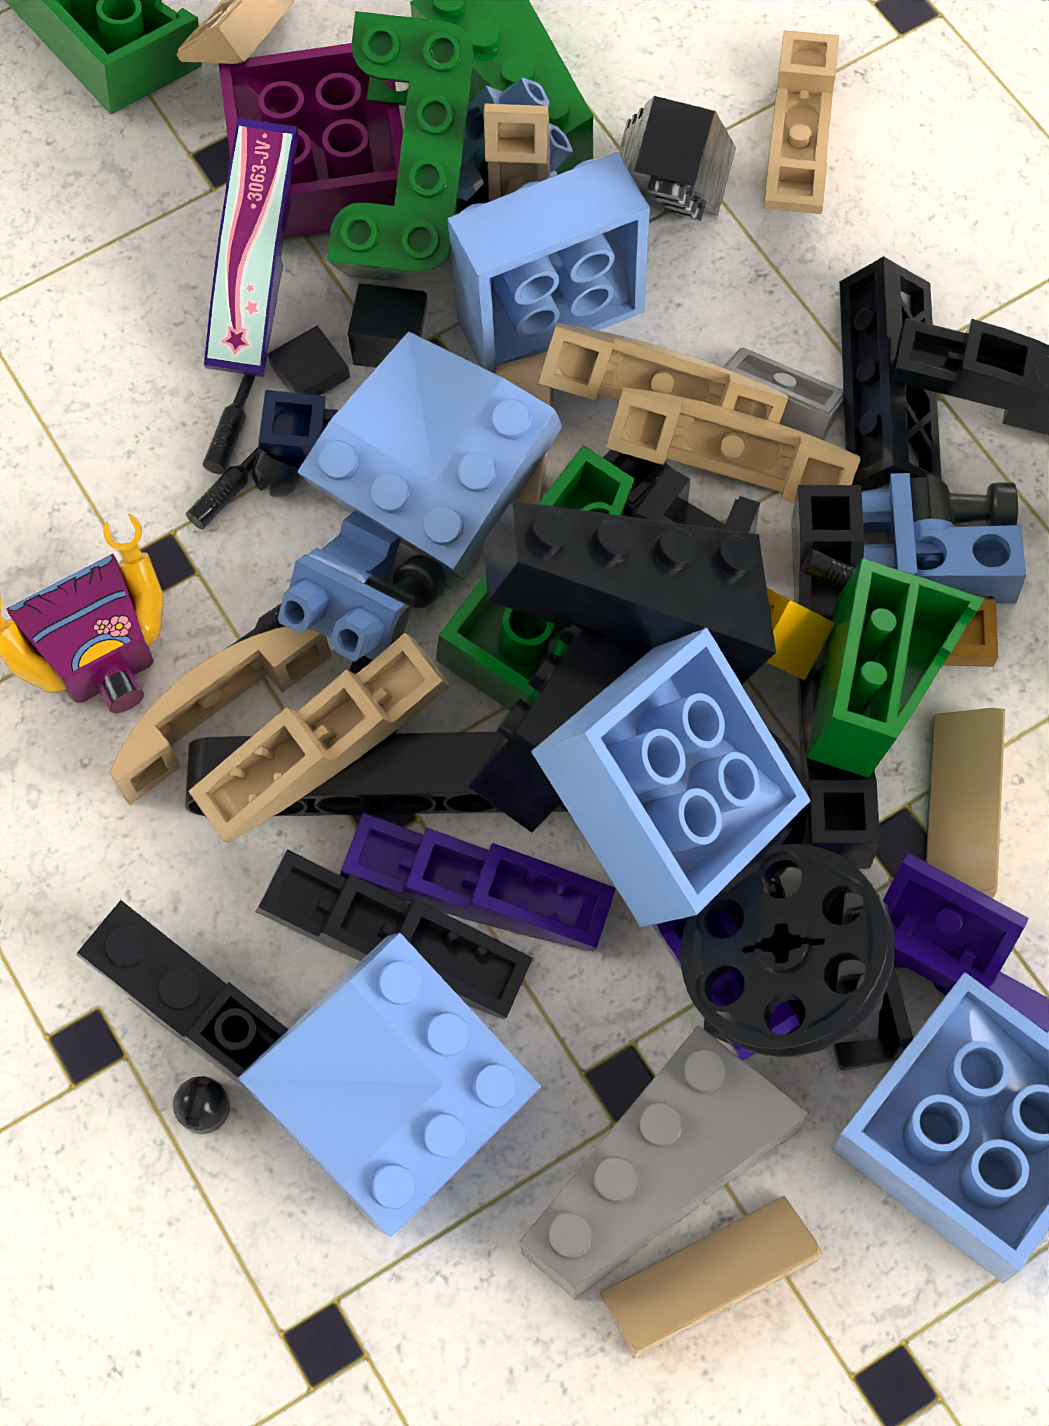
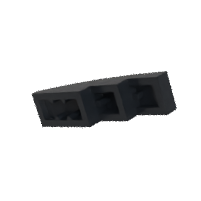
[255,849,533,1019]

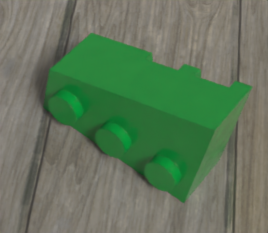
[806,558,985,778]

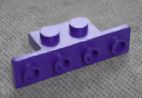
[832,853,1049,1033]

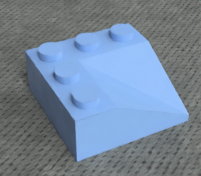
[448,152,650,373]
[297,331,563,581]
[531,628,811,927]
[237,933,542,1238]
[832,972,1049,1283]

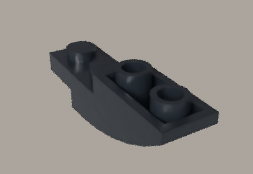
[890,318,1049,435]
[76,900,289,1089]

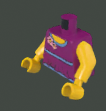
[0,514,164,713]

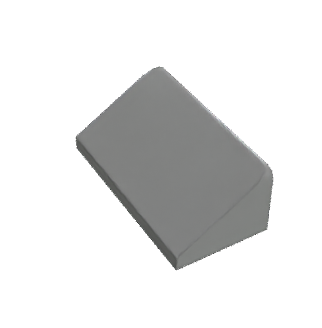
[723,347,844,440]

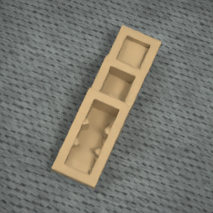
[188,633,450,843]

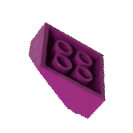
[218,43,403,238]

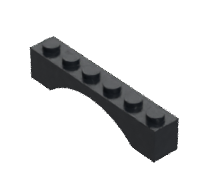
[791,485,880,869]

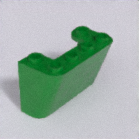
[327,11,474,281]

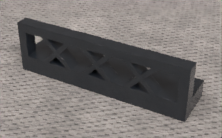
[839,256,942,491]

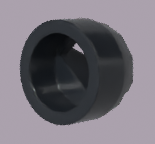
[252,449,302,497]
[173,1076,230,1134]

